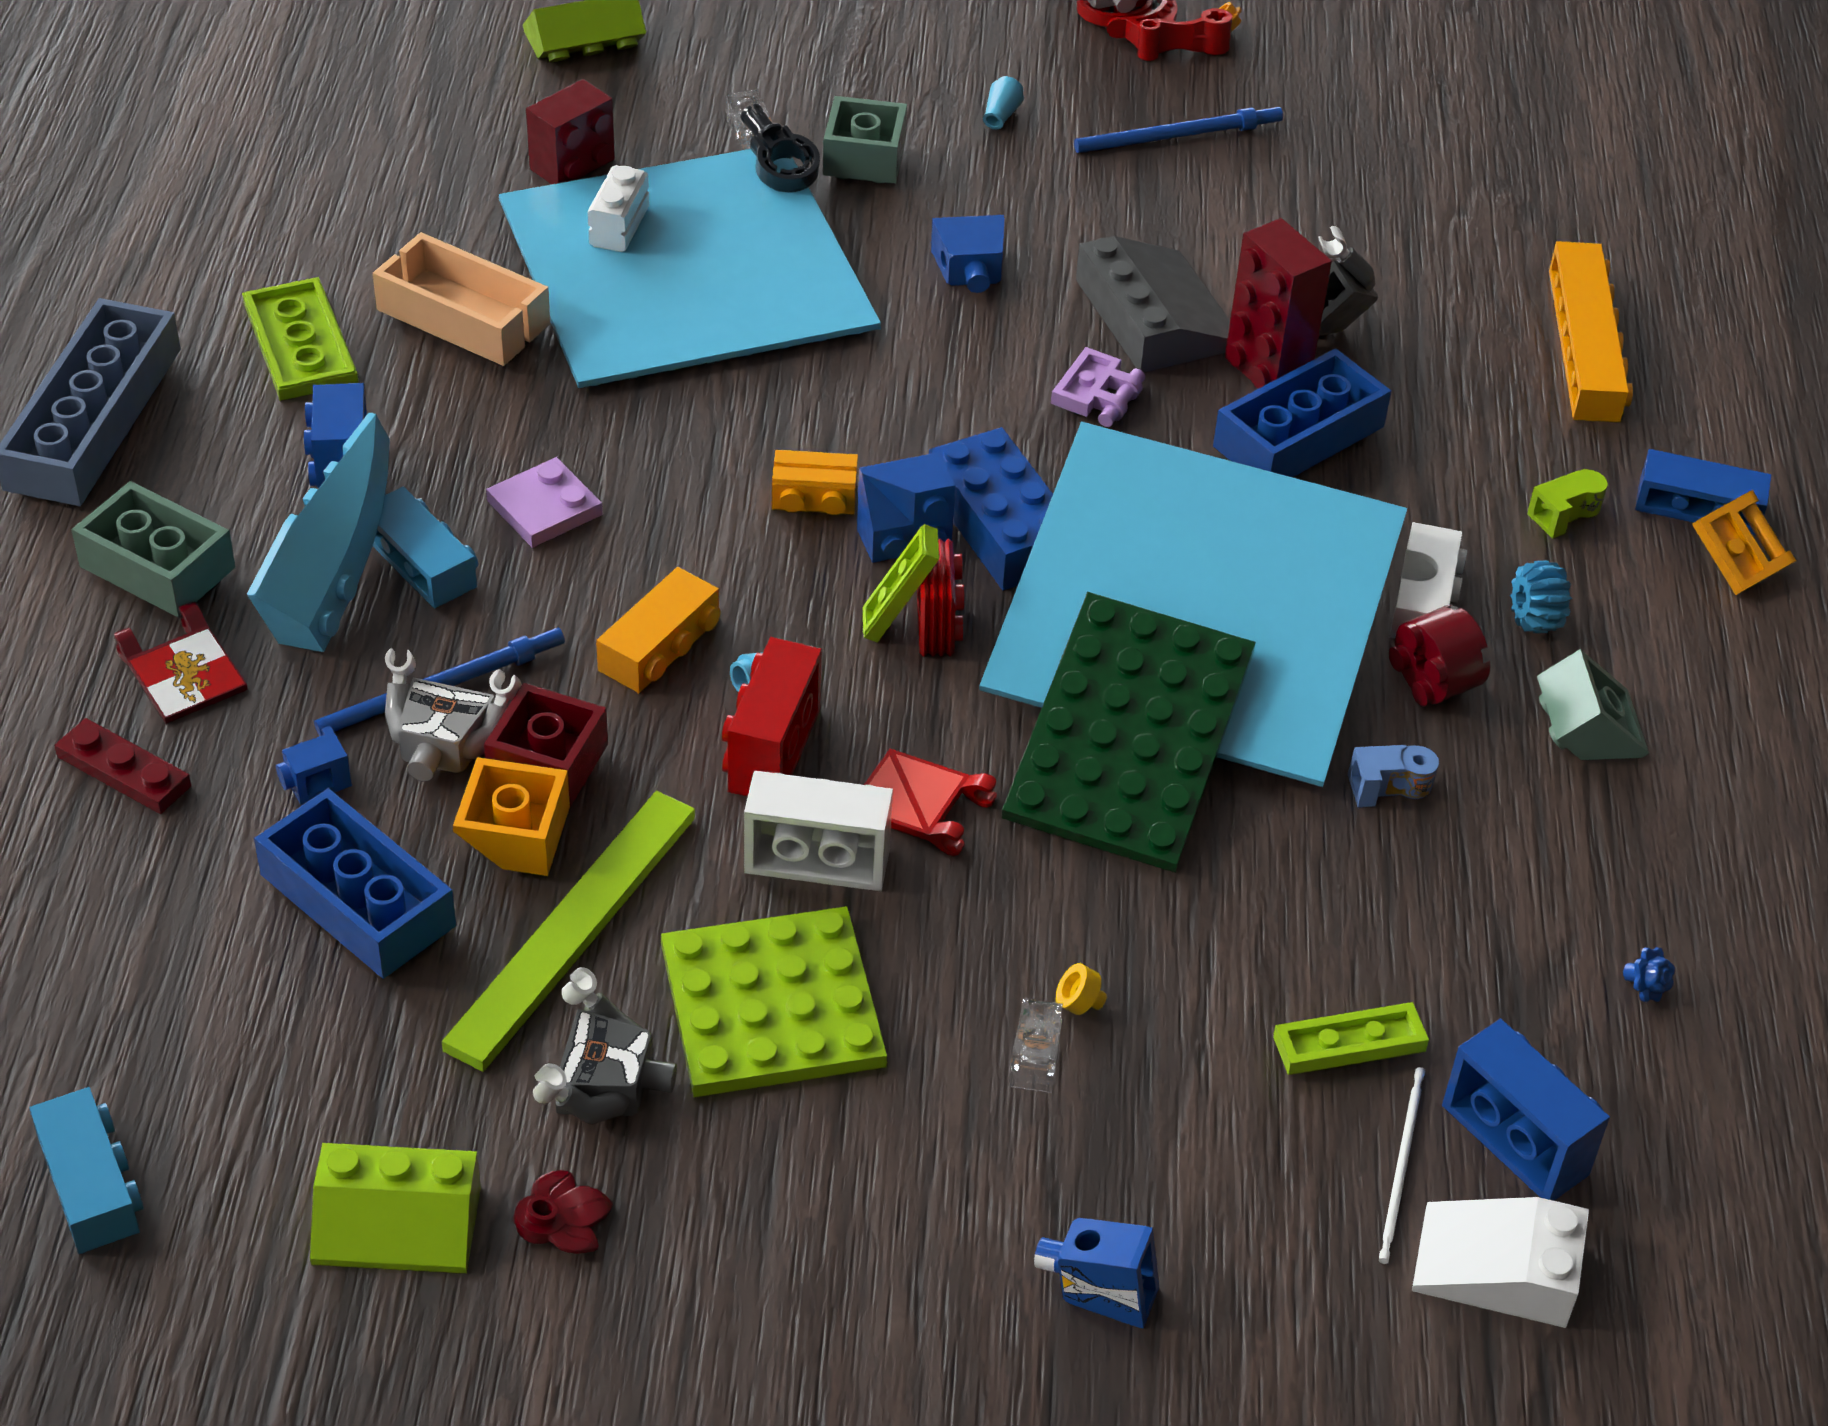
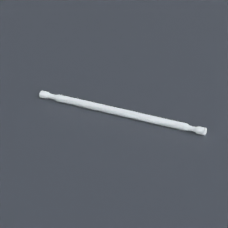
[1379,1067,1425,1264]

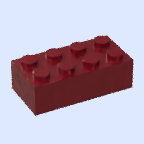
[1225,218,1332,389]

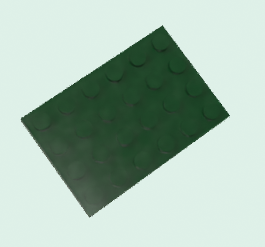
[1002,592,1256,873]

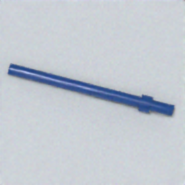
[1074,107,1283,153]
[314,627,565,736]

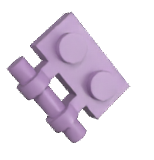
[1051,347,1145,427]

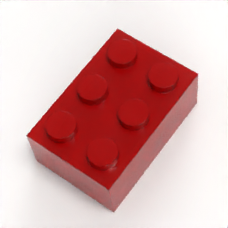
[722,637,822,797]

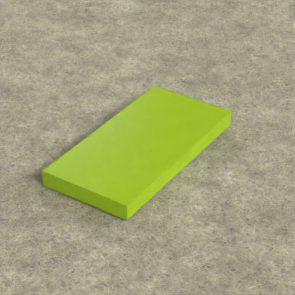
[242,277,359,401]

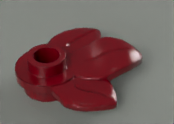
[513,1170,613,1254]

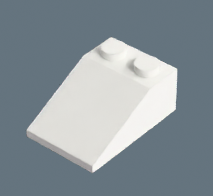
[1412,1197,1589,1328]

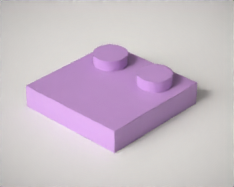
[486,457,603,548]

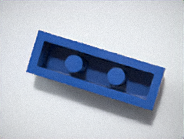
[1635,449,1771,536]

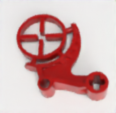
[1077,0,1232,61]

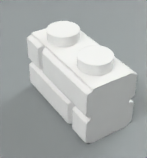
[588,165,649,252]

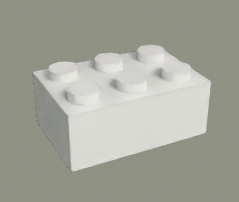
[744,771,893,892]

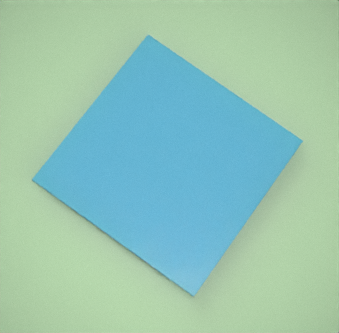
[499,149,881,388]
[979,421,1407,787]

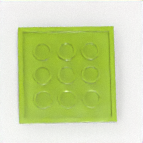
[661,906,887,1097]

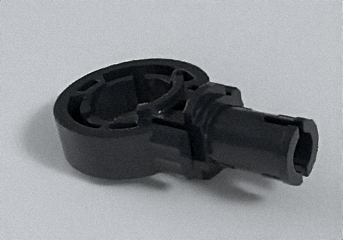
[740,104,820,192]

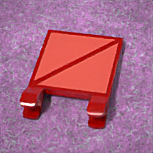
[864,748,997,856]

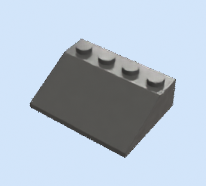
[1076,236,1230,372]

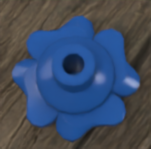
[1623,947,1675,1002]

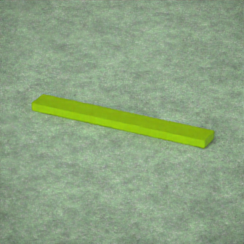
[442,791,695,1072]

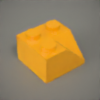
[453,757,570,876]

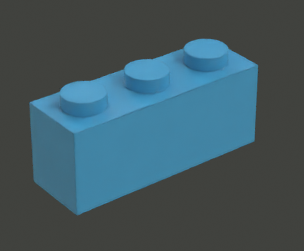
[373,486,478,609]
[29,1087,144,1254]

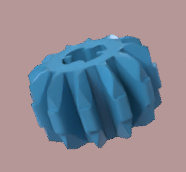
[1510,561,1572,633]

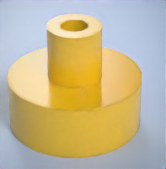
[1056,963,1107,1015]

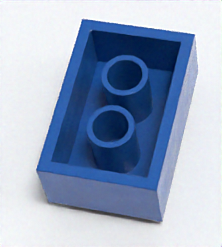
[1442,1018,1610,1201]

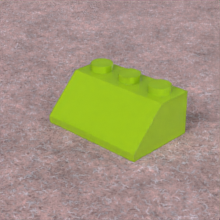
[523,0,646,62]
[310,1143,481,1274]

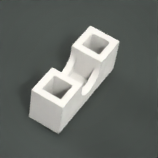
[1390,522,1467,638]

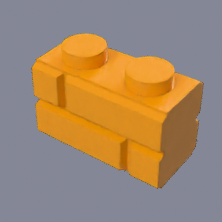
[772,450,858,515]

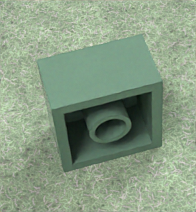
[823,96,907,184]

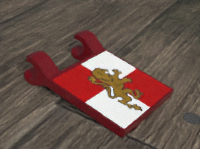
[114,602,248,724]

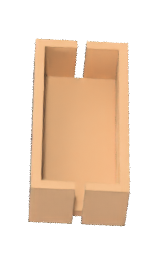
[373,232,551,366]

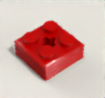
[917,538,964,657]

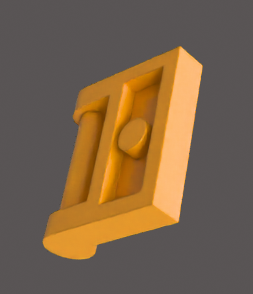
[1692,490,1797,595]

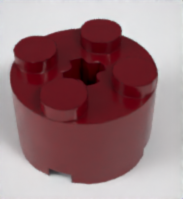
[1389,605,1490,706]

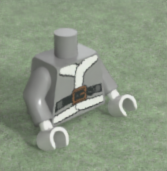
[385,648,522,781]

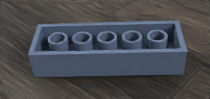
[0,298,181,506]

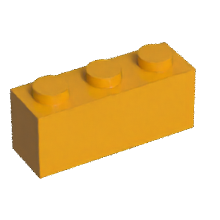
[596,567,721,693]

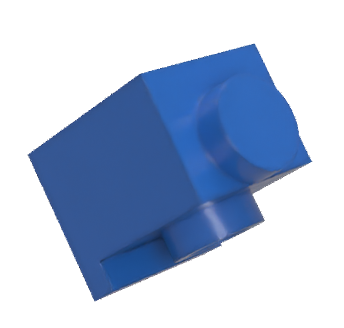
[276,726,352,805]

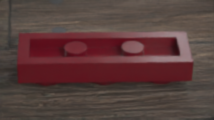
[54,718,192,814]

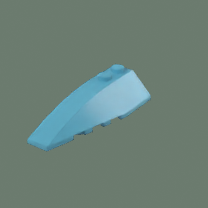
[247,413,390,652]

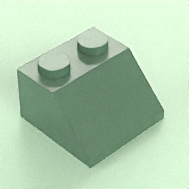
[1537,649,1649,760]

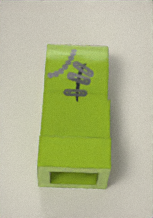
[1527,469,1608,539]

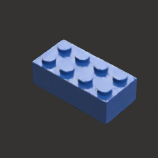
[1213,348,1391,477]
[929,427,1053,591]
[254,788,456,979]

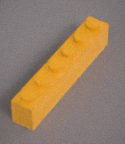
[1549,241,1633,422]

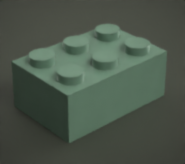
[71,481,236,618]

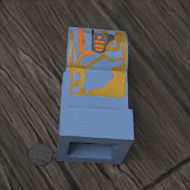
[1348,745,1439,808]

